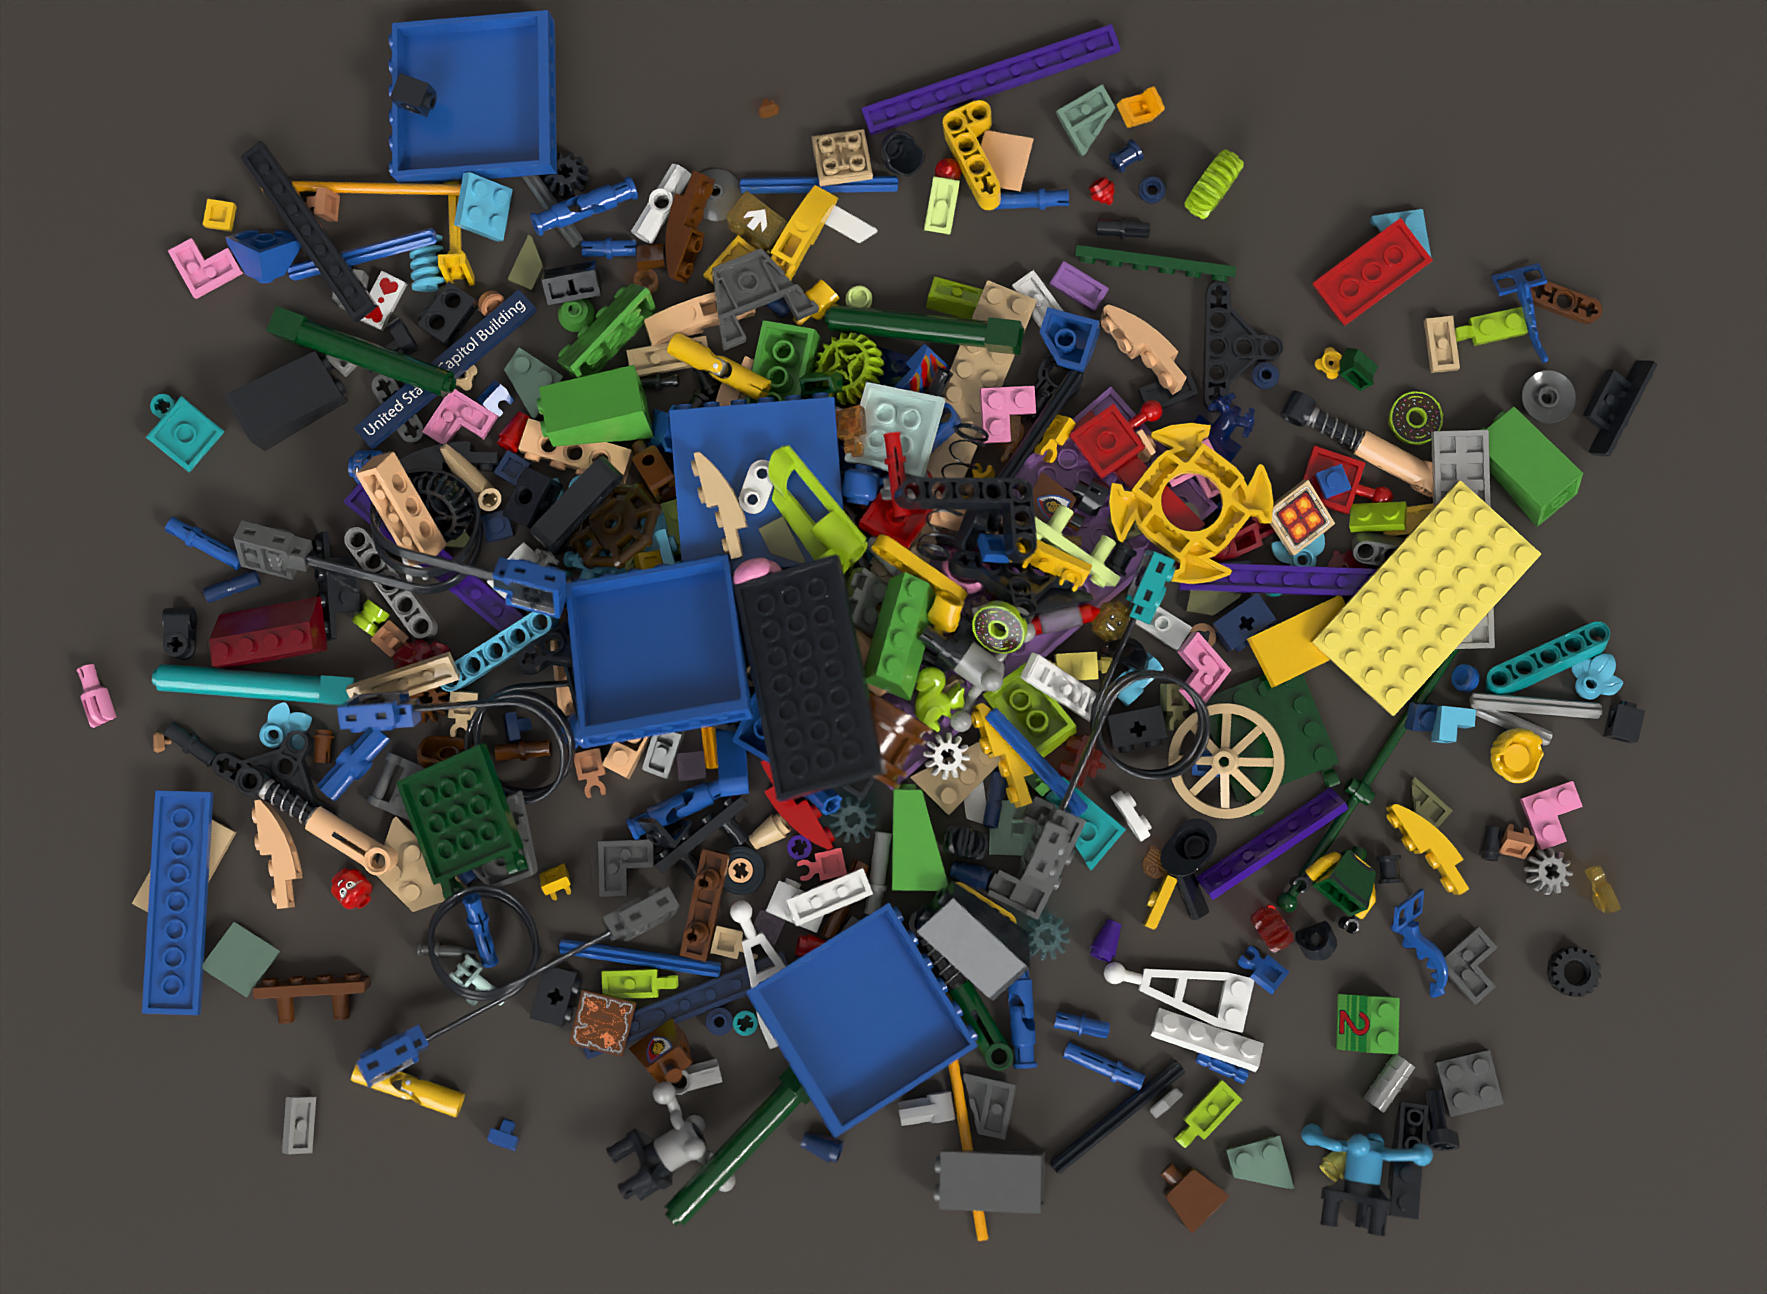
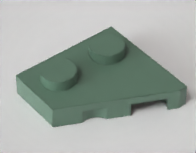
[1055,84,1116,157]
[504,348,565,421]
[1225,1135,1294,1189]

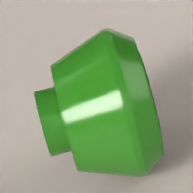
[558,298,595,332]

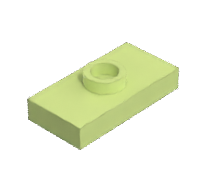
[924,176,960,234]

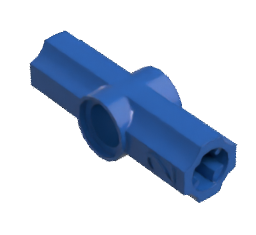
[317,727,391,801]

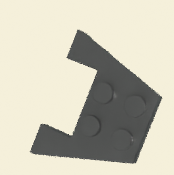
[712,249,819,351]
[472,790,538,887]

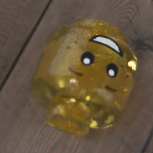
[1091,601,1130,642]

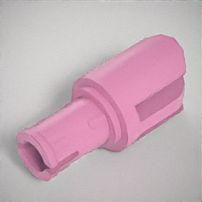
[77,664,117,728]

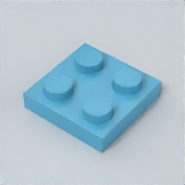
[454,172,513,241]

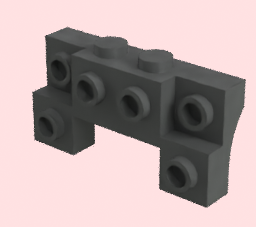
[985,794,1086,920]

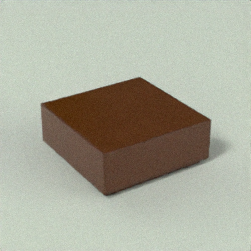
[636,243,665,270]

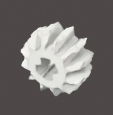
[923,732,970,780]

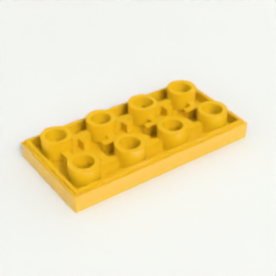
[1247,596,1345,688]

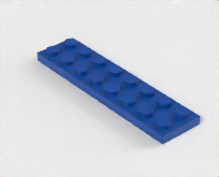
[142,791,214,1015]

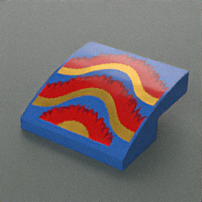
[894,344,951,393]

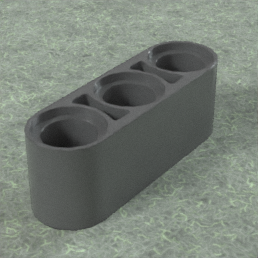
[1351,532,1405,566]

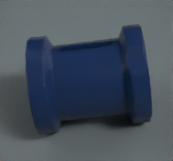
[1108,139,1144,174]

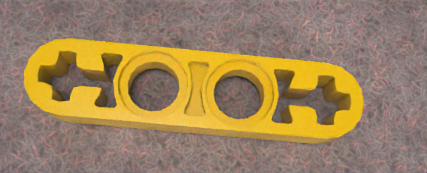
[871,535,967,602]

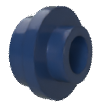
[1139,176,1166,204]
[1252,362,1279,389]
[706,1008,733,1036]

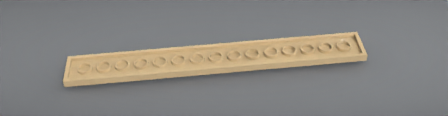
[868,280,1037,694]

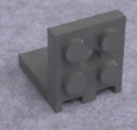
[844,567,888,638]

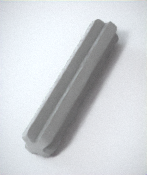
[1476,709,1553,745]

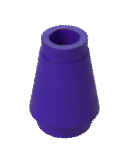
[1090,919,1122,962]

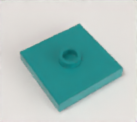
[146,396,225,473]

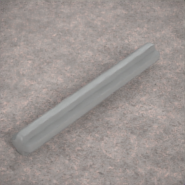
[1469,693,1602,719]

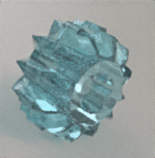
[830,797,876,843]
[1026,914,1070,960]

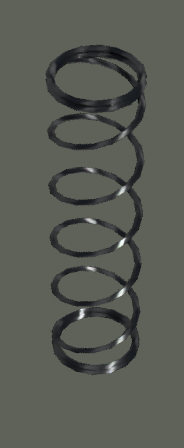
[916,423,989,561]

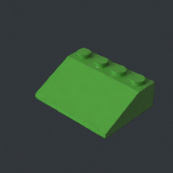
[557,283,657,379]

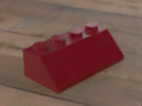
[209,597,328,668]

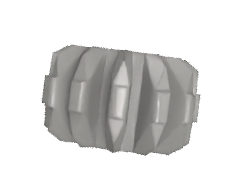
[1524,848,1573,895]

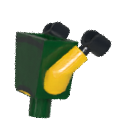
[1289,846,1376,934]

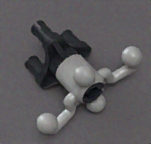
[918,613,1036,732]
[606,1082,736,1201]

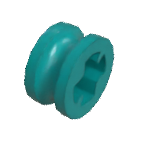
[150,394,176,419]
[733,1010,758,1036]

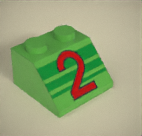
[1336,994,1400,1054]

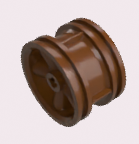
[869,691,934,790]

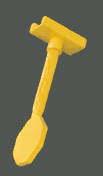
[438,181,475,286]

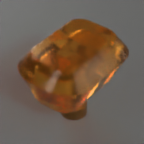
[759,99,779,118]

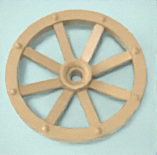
[1168,703,1285,819]

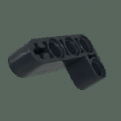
[530,456,623,555]

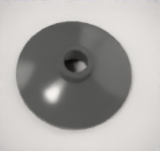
[702,169,742,222]
[1521,370,1576,424]

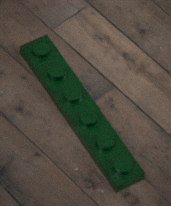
[1074,245,1236,282]

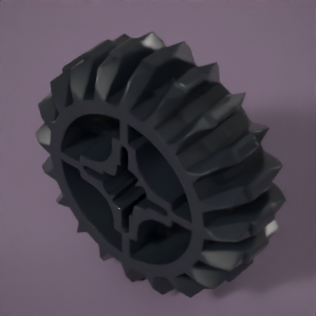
[411,471,474,543]

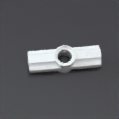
[631,163,692,244]

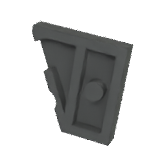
[963,1073,1017,1140]

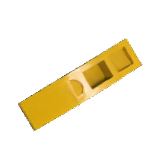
[771,185,839,281]
[971,703,1034,808]
[1385,804,1469,895]

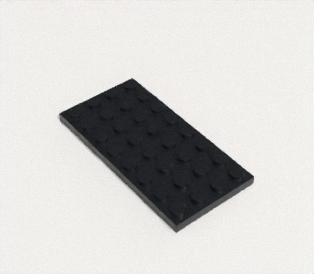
[734,554,886,802]

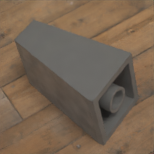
[935,1149,1045,1214]

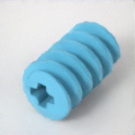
[409,235,446,292]

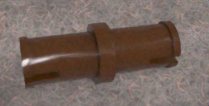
[495,739,552,762]

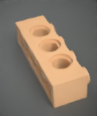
[518,418,634,484]
[356,451,447,566]

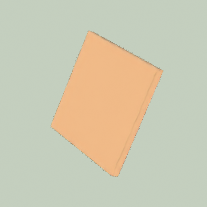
[974,130,1034,191]

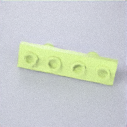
[1020,505,1121,588]

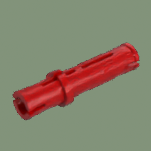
[883,432,911,517]

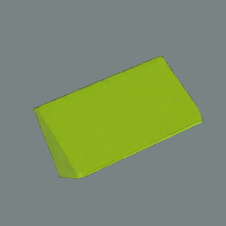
[926,276,983,319]

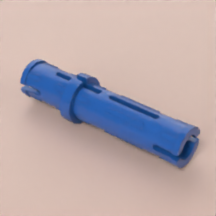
[988,188,1069,210]
[165,516,241,570]
[463,892,499,968]
[1062,1042,1145,1091]

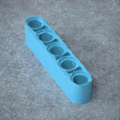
[440,612,559,692]

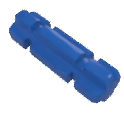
[1195,1052,1249,1084]

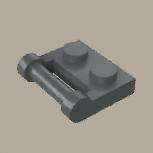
[366,752,425,821]

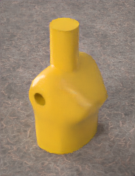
[792,279,840,326]
[927,591,964,639]

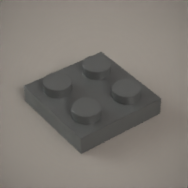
[1434,1049,1504,1117]

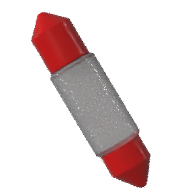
[1031,603,1100,636]

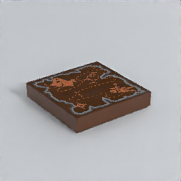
[569,989,637,1057]

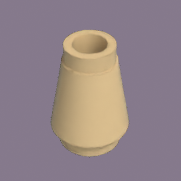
[749,813,791,850]

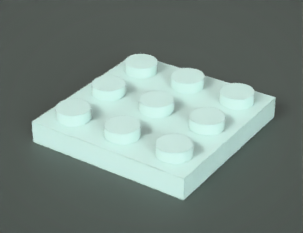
[844,382,945,478]

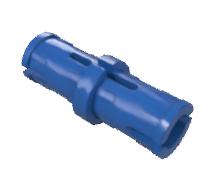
[582,238,637,259]

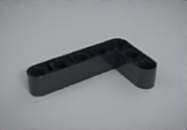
[894,478,1037,563]

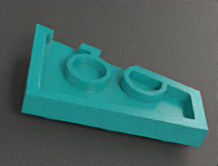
[1045,776,1126,871]

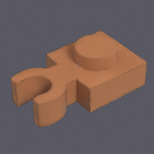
[574,748,607,798]

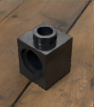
[390,73,437,117]
[1603,701,1645,744]

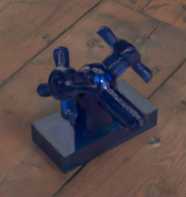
[1193,393,1255,462]

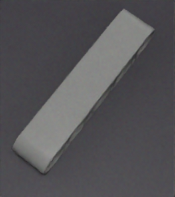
[344,527,438,640]

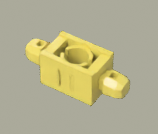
[1048,652,1113,681]

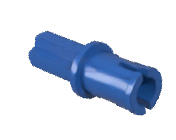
[1054,1010,1110,1038]

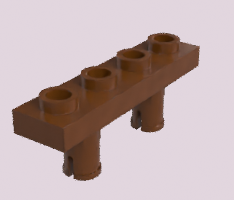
[680,848,731,962]
[253,972,370,1024]

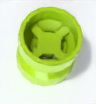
[352,599,390,636]

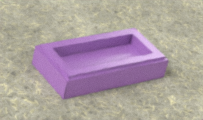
[1049,261,1109,313]

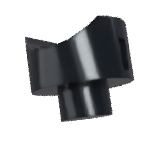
[1072,477,1111,516]
[1295,920,1337,961]

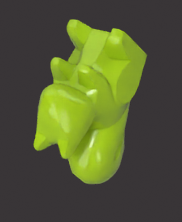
[914,667,964,732]

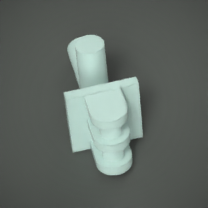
[449,954,504,1006]

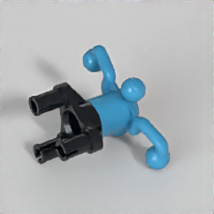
[1301,1124,1433,1237]

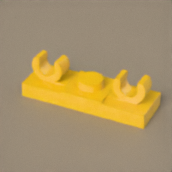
[1010,540,1093,592]

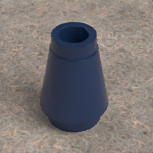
[950,861,992,892]
[801,1131,844,1163]

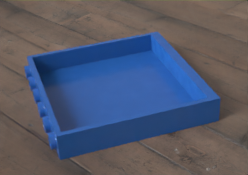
[389,10,557,184]
[669,393,844,571]
[566,554,753,748]
[746,903,978,1138]

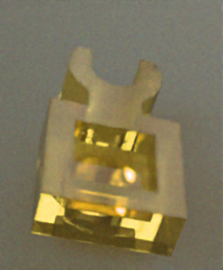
[1585,866,1621,913]

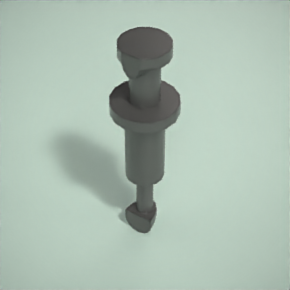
[417,941,480,959]

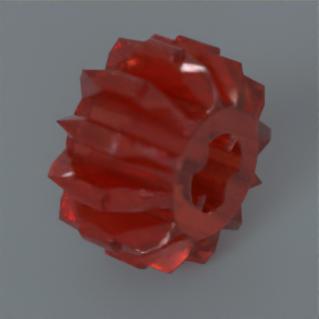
[1250,904,1294,953]

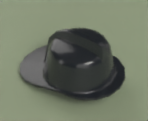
[1160,818,1217,877]

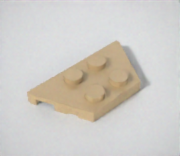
[376,816,468,912]

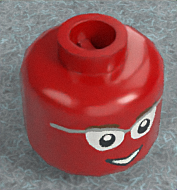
[331,868,373,909]

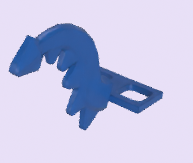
[1492,263,1549,363]
[1390,888,1448,998]

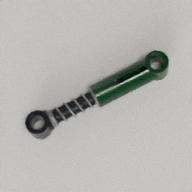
[908,910,1013,1071]

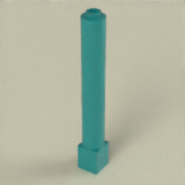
[152,664,360,706]

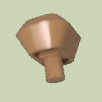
[153,731,171,753]

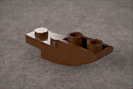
[666,171,715,284]

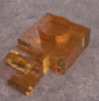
[835,405,867,458]
[1001,415,1024,463]

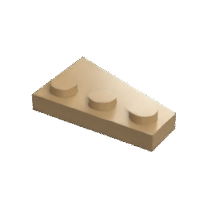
[910,742,1000,816]

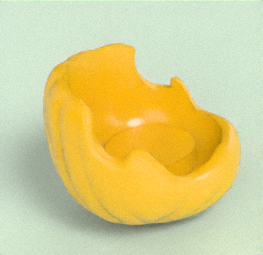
[1490,728,1544,783]

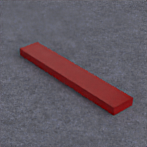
[1071,410,1205,532]

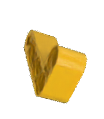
[943,100,1001,210]

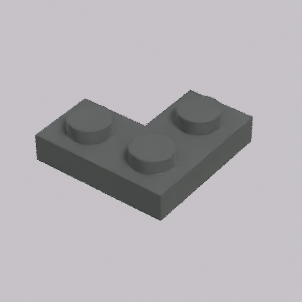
[598,840,655,897]
[1444,926,1498,1005]

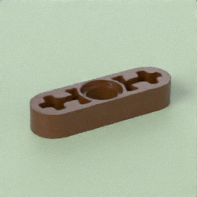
[1530,279,1602,324]

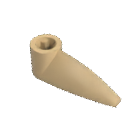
[439,443,501,511]

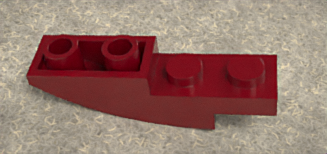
[1176,516,1275,569]

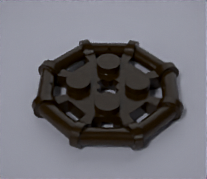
[569,482,662,569]

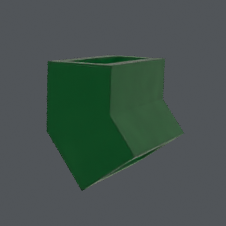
[1339,347,1378,391]
[799,371,843,395]

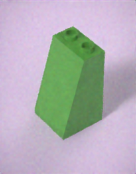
[536,365,654,447]
[1480,407,1583,527]
[892,784,948,891]

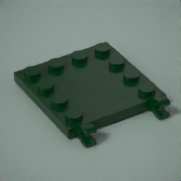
[1206,673,1340,818]
[396,743,528,899]

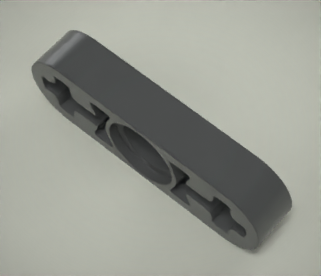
[372,374,426,445]

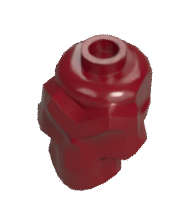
[393,638,451,670]

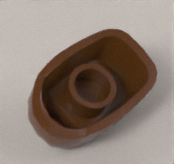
[417,735,473,769]

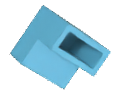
[1431,706,1476,744]

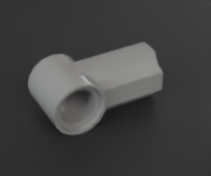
[667,1058,723,1095]
[898,1091,955,1126]

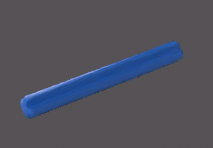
[985,708,1088,816]

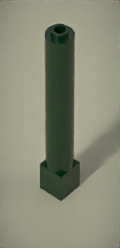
[825,304,1025,355]
[266,306,456,397]
[664,1066,810,1226]

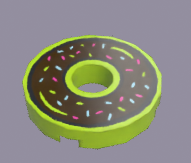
[1388,392,1443,446]
[972,601,1028,654]

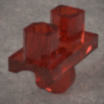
[1058,735,1107,787]

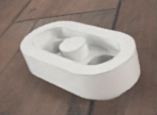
[739,460,773,514]
[1111,790,1152,842]

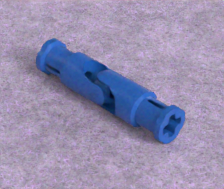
[530,176,638,236]
[626,777,721,840]
[1008,970,1037,1069]

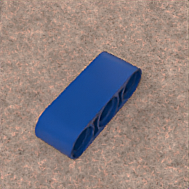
[716,728,749,797]

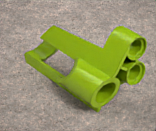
[768,445,868,574]

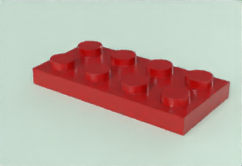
[1312,218,1433,327]

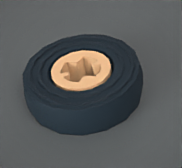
[724,846,765,895]

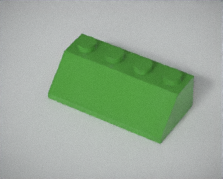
[746,320,821,404]
[864,572,936,700]

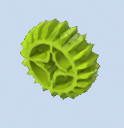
[1185,149,1244,219]
[813,332,885,405]

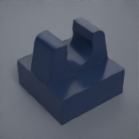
[502,712,532,743]

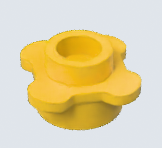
[1315,347,1342,379]

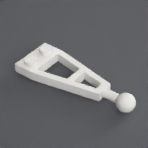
[730,901,786,1049]
[1104,962,1254,1033]

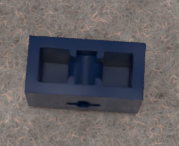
[1210,593,1276,653]

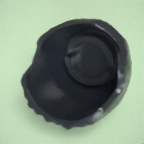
[880,131,925,177]

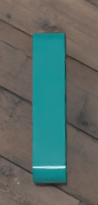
[1485,621,1610,695]

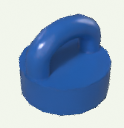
[1451,664,1480,692]

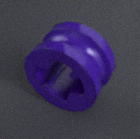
[787,835,812,860]

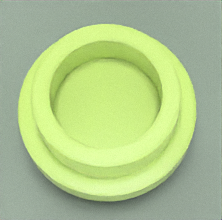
[846,286,872,308]

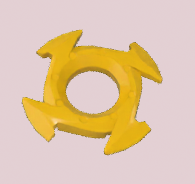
[1109,423,1274,584]

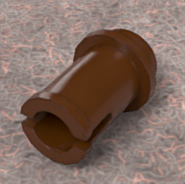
[312,730,335,763]

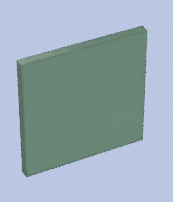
[989,800,1036,856]
[202,922,280,998]

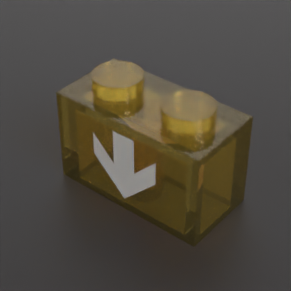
[727,191,788,254]

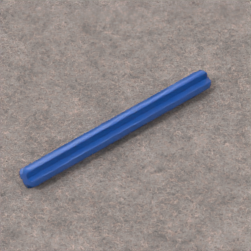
[740,176,898,194]
[288,228,437,281]
[559,939,722,977]

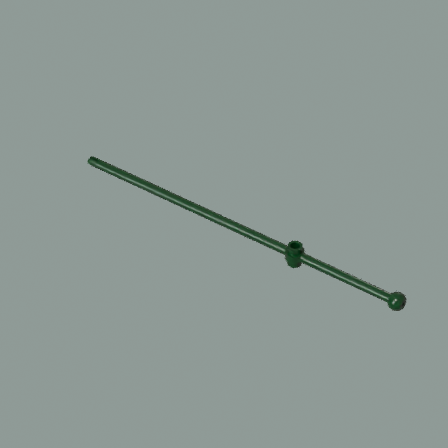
[1276,649,1459,913]

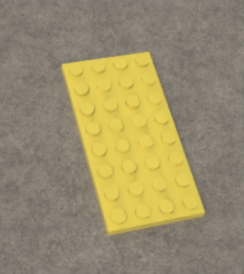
[1311,480,1541,716]

